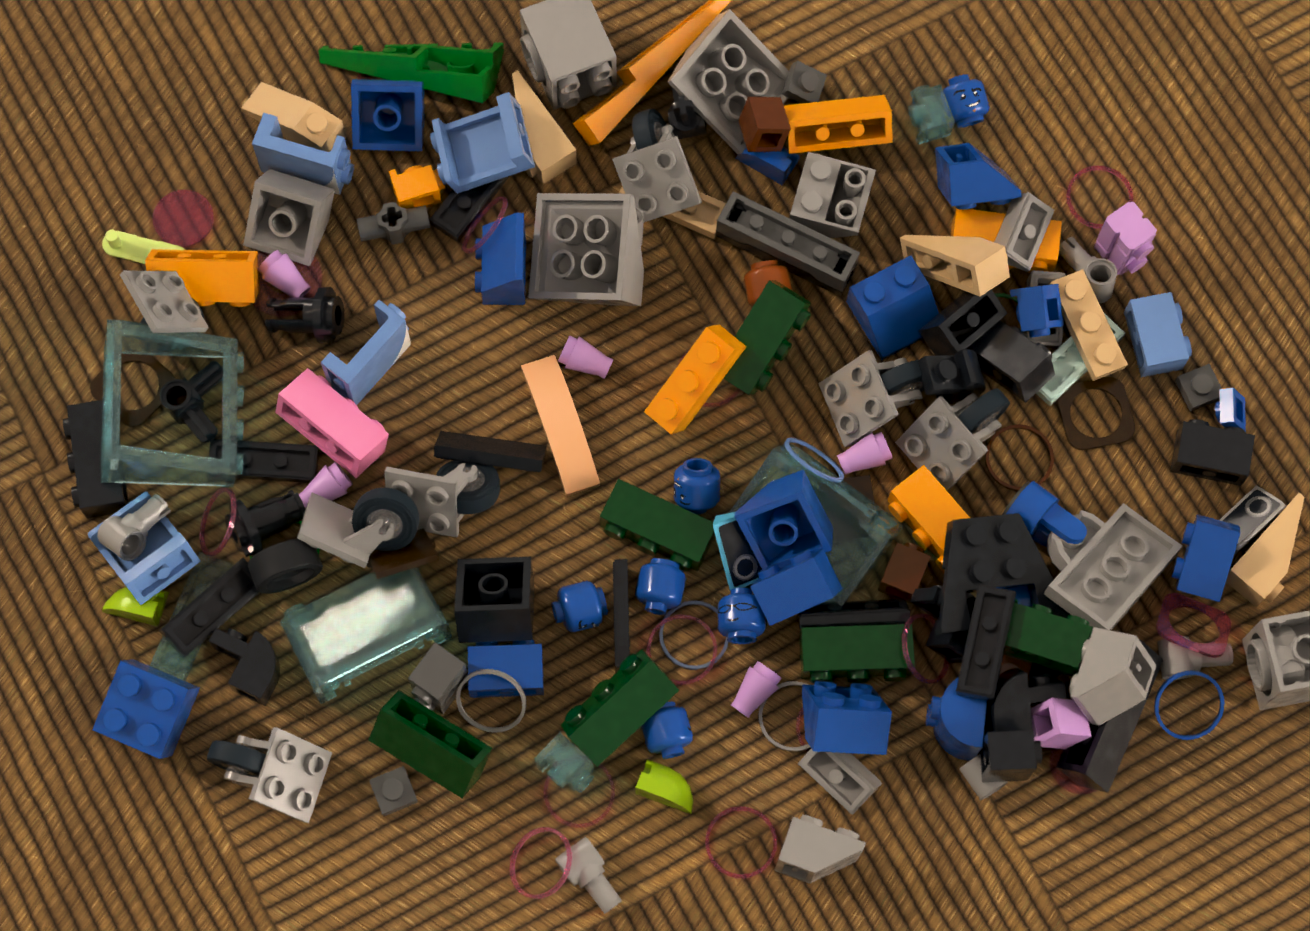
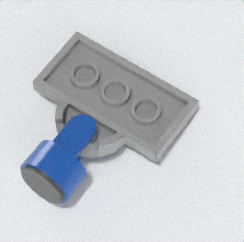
[1002,481,1182,630]

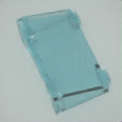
[729,443,903,606]
[280,567,452,704]

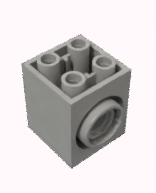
[520,0,617,110]
[1242,610,1310,710]

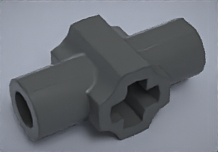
[357,202,430,244]

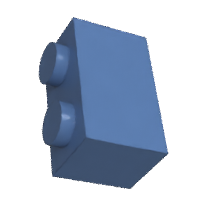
[1124,292,1192,377]

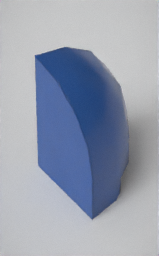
[735,146,800,186]

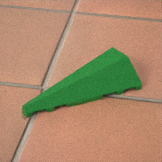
[319,42,504,103]

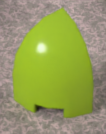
[102,587,169,627]
[635,760,693,814]

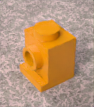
[389,165,445,209]

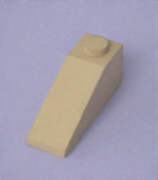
[512,70,577,185]
[241,82,346,152]
[900,235,1010,297]
[1226,493,1305,607]

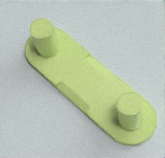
[102,230,185,264]

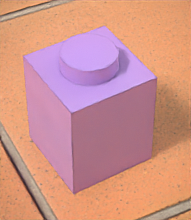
[1031,698,1092,749]

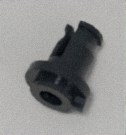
[265,287,345,344]
[225,490,305,557]

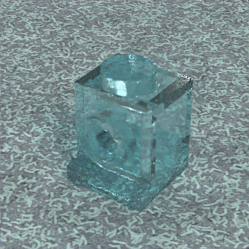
[908,84,955,145]
[534,732,595,793]

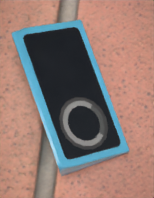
[713,512,762,591]

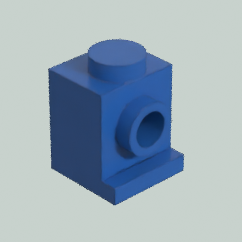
[1010,284,1064,338]

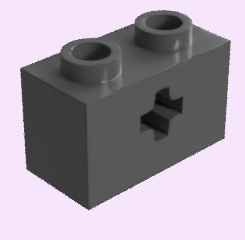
[408,643,468,714]

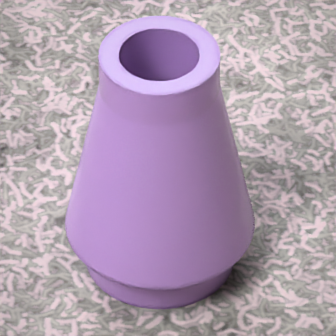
[258,250,311,298]
[558,335,613,379]
[837,432,893,475]
[298,462,353,508]
[731,661,781,718]

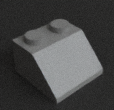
[243,169,335,266]

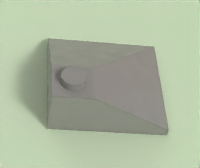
[668,9,789,156]
[528,193,644,306]

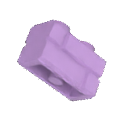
[1094,202,1157,275]

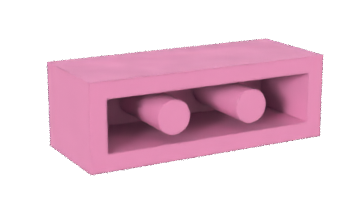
[275,368,389,478]

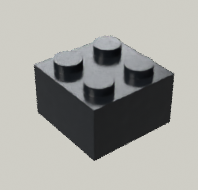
[454,556,535,643]

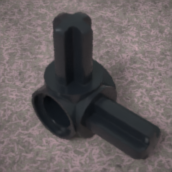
[668,86,707,139]
[160,361,227,444]

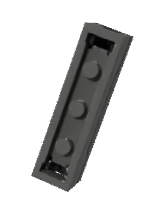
[716,191,860,297]

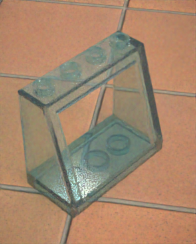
[101,319,244,487]

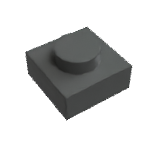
[782,60,827,104]
[1175,364,1222,412]
[369,766,418,817]

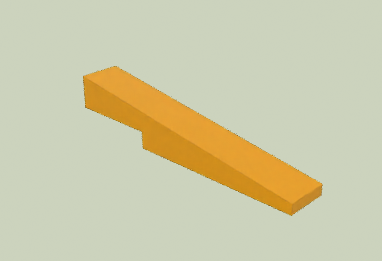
[573,0,731,146]

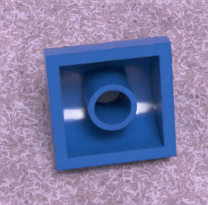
[351,79,425,151]
[926,677,987,761]

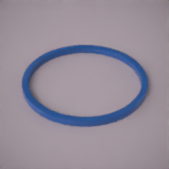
[1154,671,1224,740]

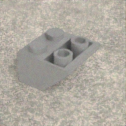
[789,152,876,238]
[1070,627,1156,726]
[774,815,866,884]

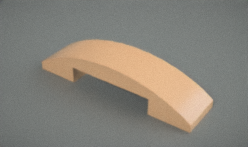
[521,355,600,497]

